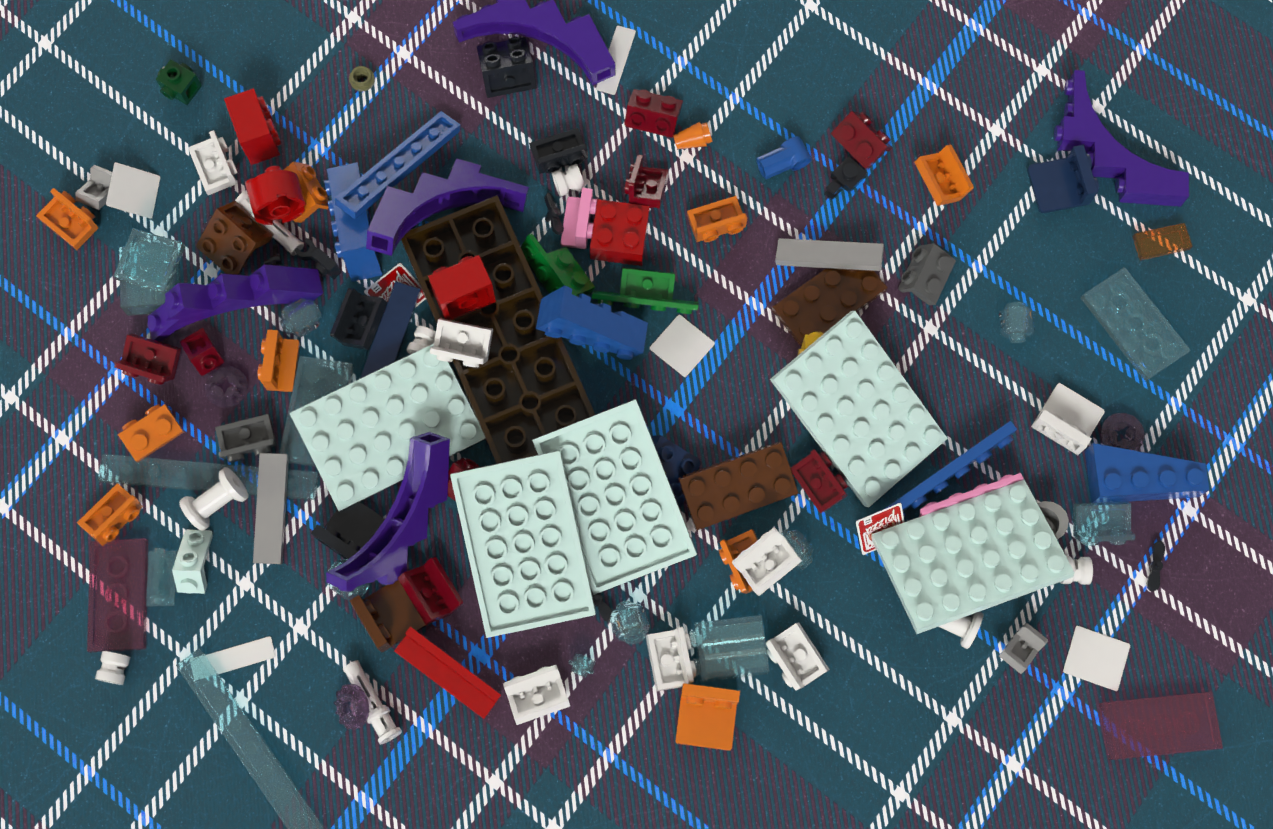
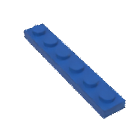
[335,111,461,219]
[883,421,1017,517]

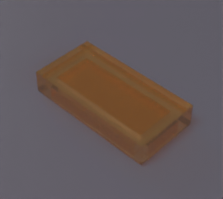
[1133,223,1193,260]

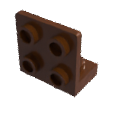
[196,201,274,275]
[349,580,428,653]

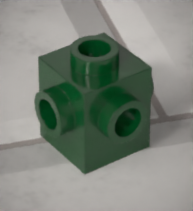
[156,60,202,105]

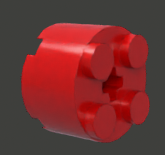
[245,166,306,225]

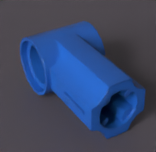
[756,136,812,180]

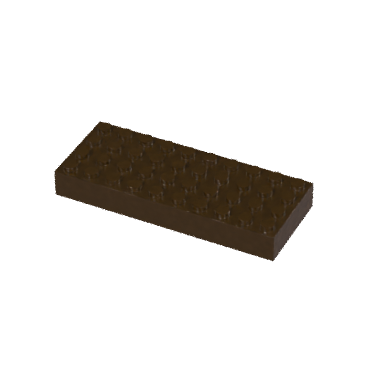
[401,195,595,464]

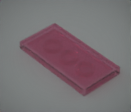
[87,538,148,653]
[1099,692,1223,760]

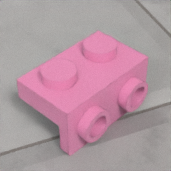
[561,188,597,249]

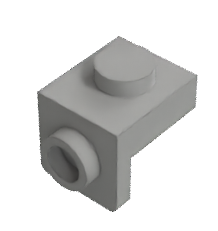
[76,165,112,210]
[999,623,1048,674]

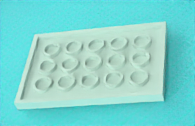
[770,311,948,507]
[289,344,485,511]
[532,399,697,595]
[450,450,596,638]
[871,480,1075,634]

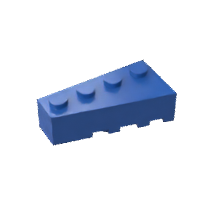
[324,162,382,282]
[536,286,648,360]
[1084,443,1210,504]

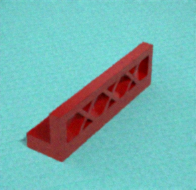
[394,627,501,719]

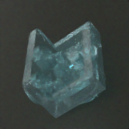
[1073,501,1135,546]

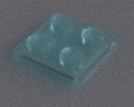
[113,229,185,294]

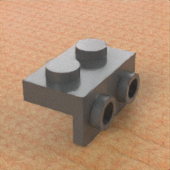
[898,243,956,305]
[215,414,277,462]

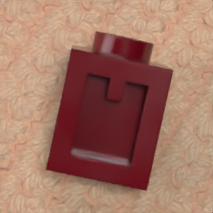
[179,328,224,376]

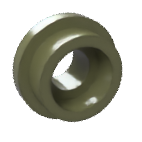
[349,66,375,92]

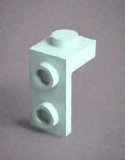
[172,529,213,594]

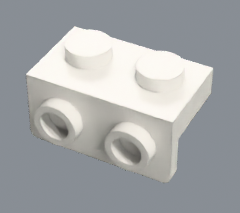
[188,130,238,195]
[430,318,493,367]
[732,528,802,596]
[765,622,830,691]
[646,627,696,692]
[503,665,570,725]

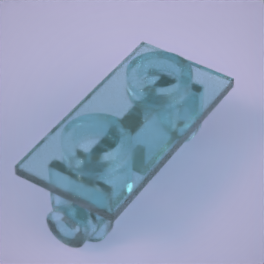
[146,548,177,607]

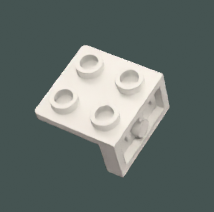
[1031,383,1105,455]

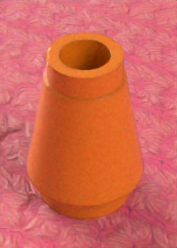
[673,122,712,150]

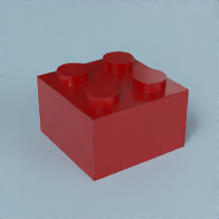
[224,88,282,165]
[590,199,650,266]
[428,255,496,320]

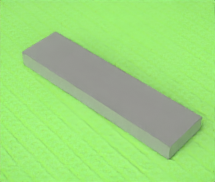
[775,238,884,271]
[253,453,289,564]

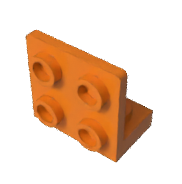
[675,683,740,751]

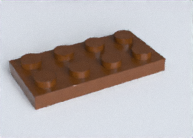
[772,268,888,346]
[678,442,799,530]

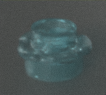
[569,653,596,677]

